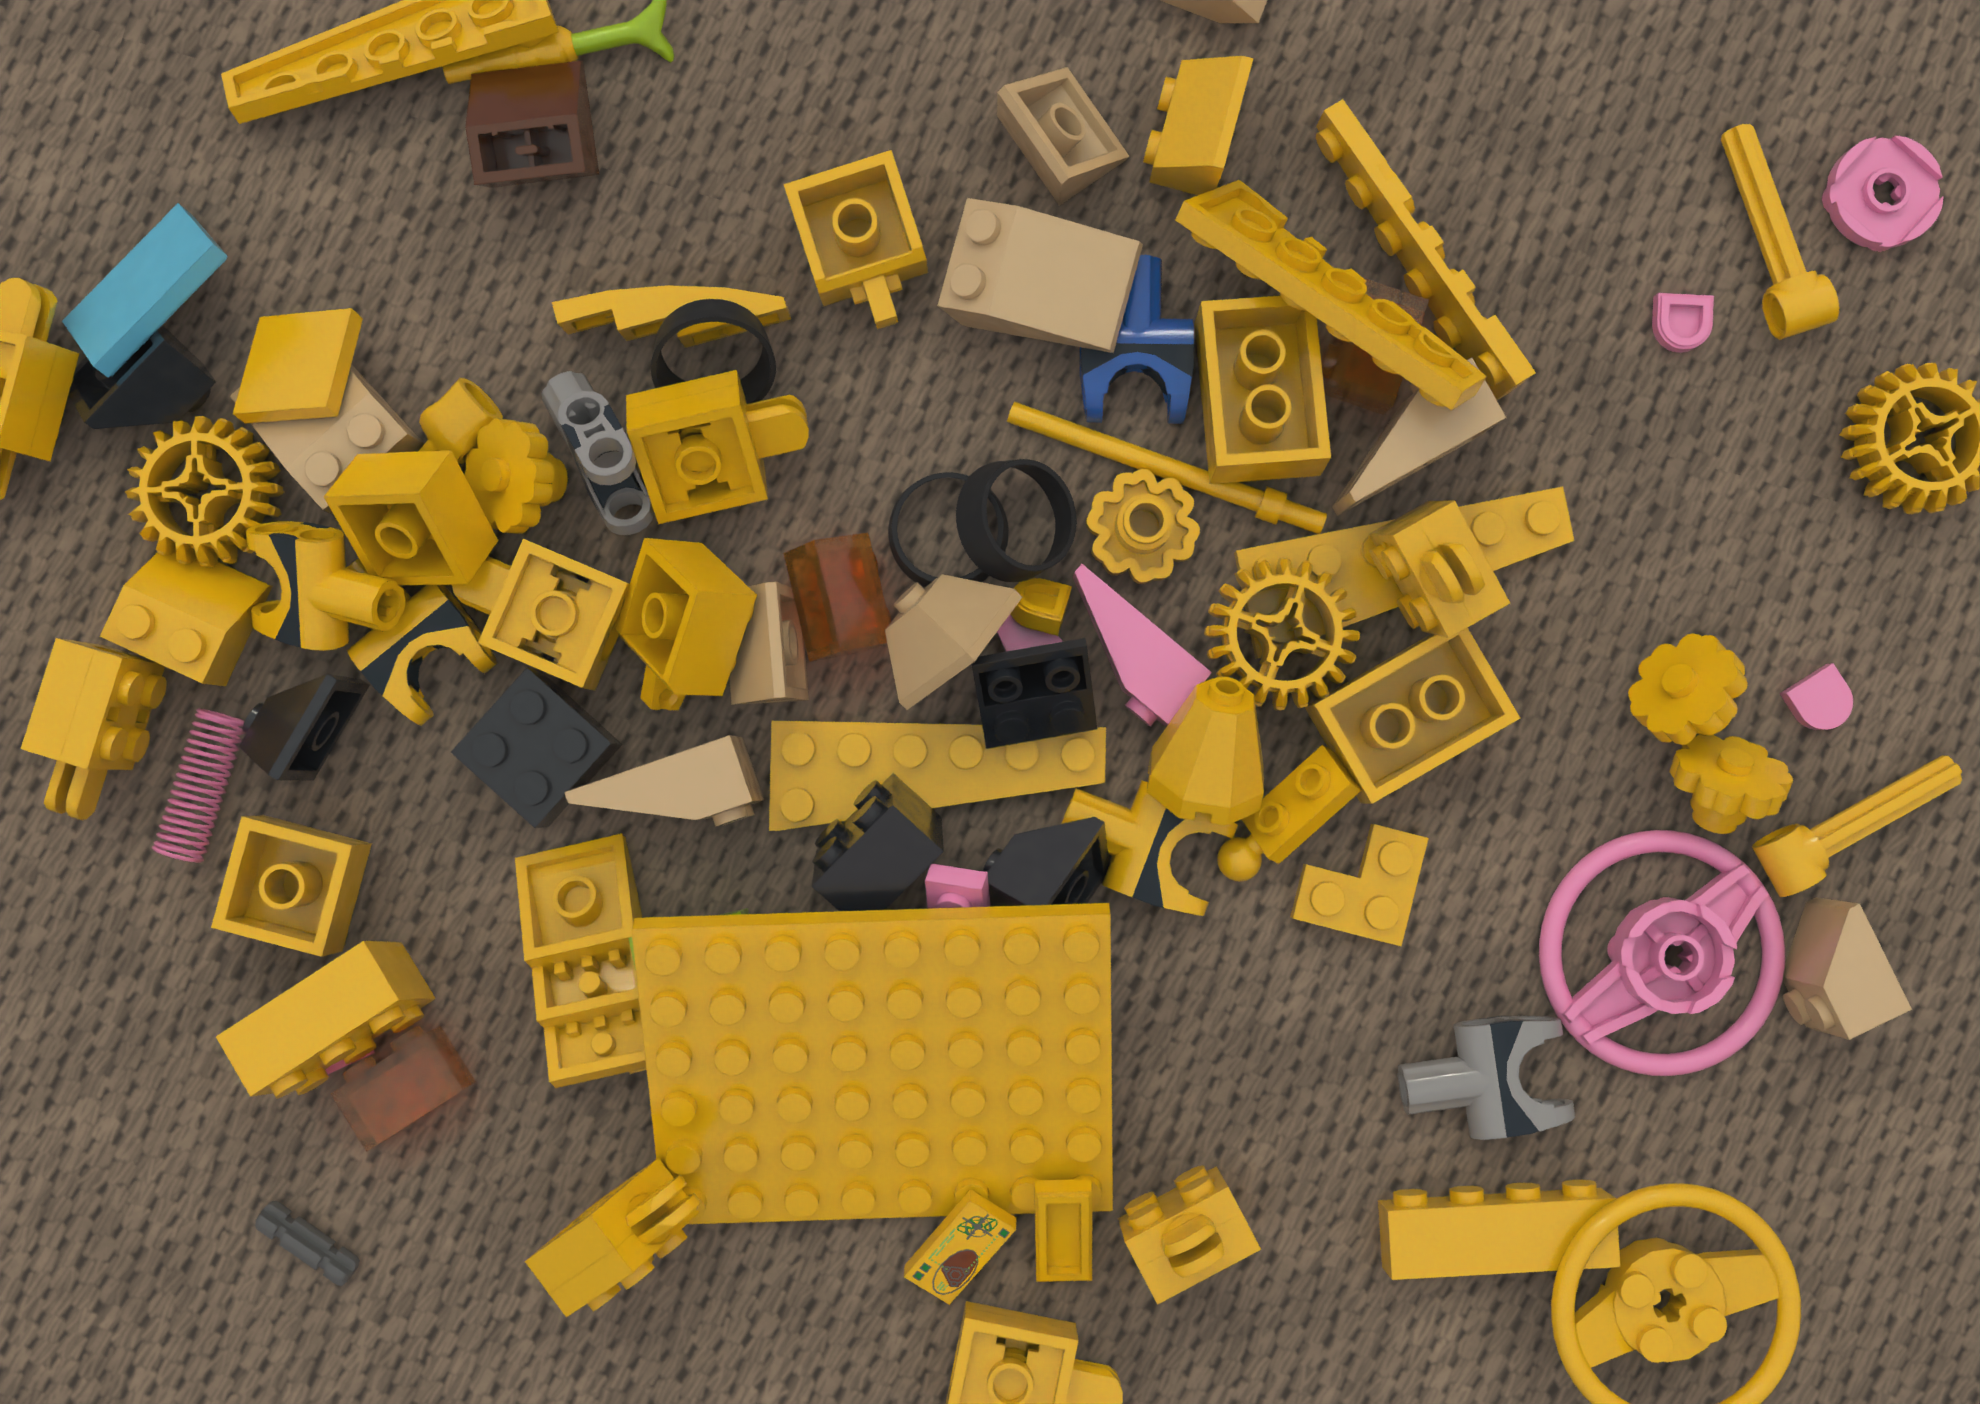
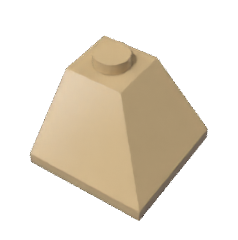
[885,574,1022,710]

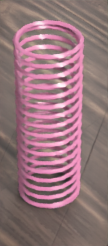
[152,708,245,863]

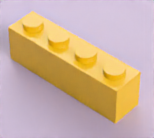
[1378,1180,1621,1280]

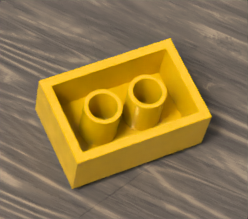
[1194,296,1331,484]
[1305,628,1520,804]
[216,941,436,1099]

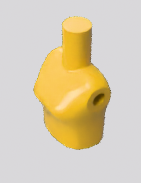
[417,378,503,464]

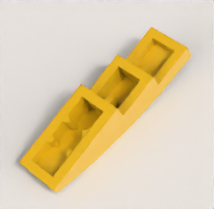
[552,285,791,348]

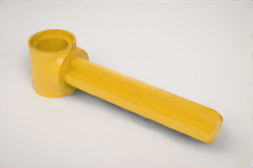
[1721,124,1839,340]
[1752,755,1962,897]

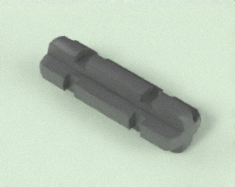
[255,1201,360,1286]

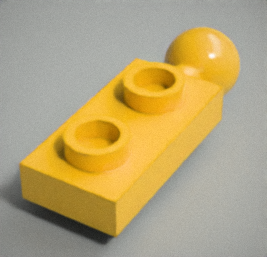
[1217,744,1362,882]

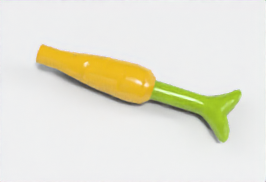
[442,0,674,84]

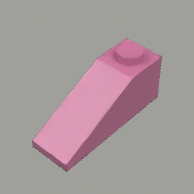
[1073,564,1212,727]

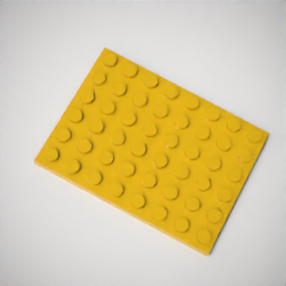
[631,903,1113,1224]

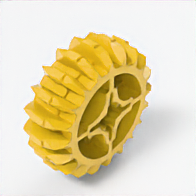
[1839,363,1980,515]
[125,416,285,568]
[1204,557,1360,711]

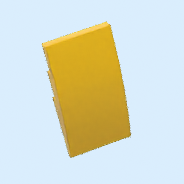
[515,833,646,1088]

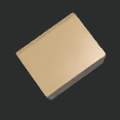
[997,67,1130,206]
[729,582,809,705]

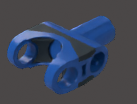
[1079,255,1194,424]

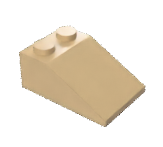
[937,198,1143,353]
[1332,358,1507,516]
[230,364,424,514]
[564,735,764,827]

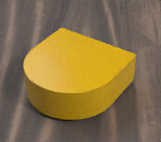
[1011,578,1072,636]

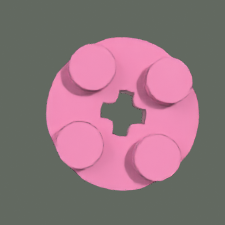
[1822,136,1944,252]

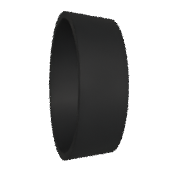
[651,299,776,404]
[956,459,1077,583]
[888,472,1009,587]

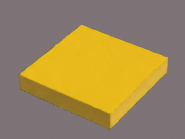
[233,308,363,423]

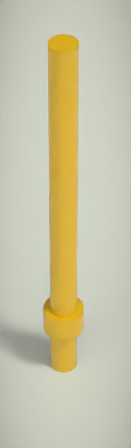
[1007,401,1327,534]

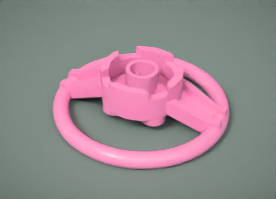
[1539,830,1785,1076]

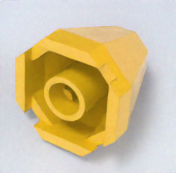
[1147,677,1264,826]

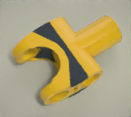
[246,521,405,651]
[346,559,497,726]
[1061,780,1238,916]

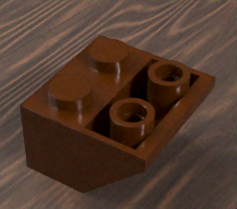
[465,60,600,188]

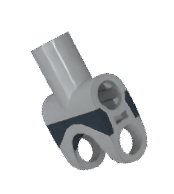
[541,371,654,535]
[1397,1016,1575,1140]

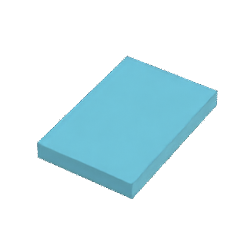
[62,203,228,378]

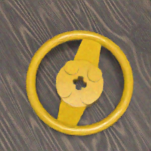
[1551,1183,1801,1404]

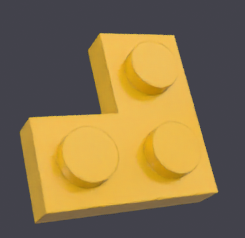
[1290,824,1429,947]

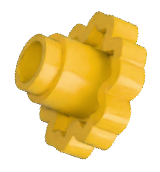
[465,418,568,534]
[1086,469,1200,584]
[1628,633,1748,745]
[1669,734,1793,834]

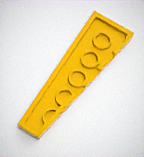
[221,0,559,124]
[1316,99,1536,400]
[1175,180,1487,411]
[1234,486,1574,659]
[769,721,1106,831]

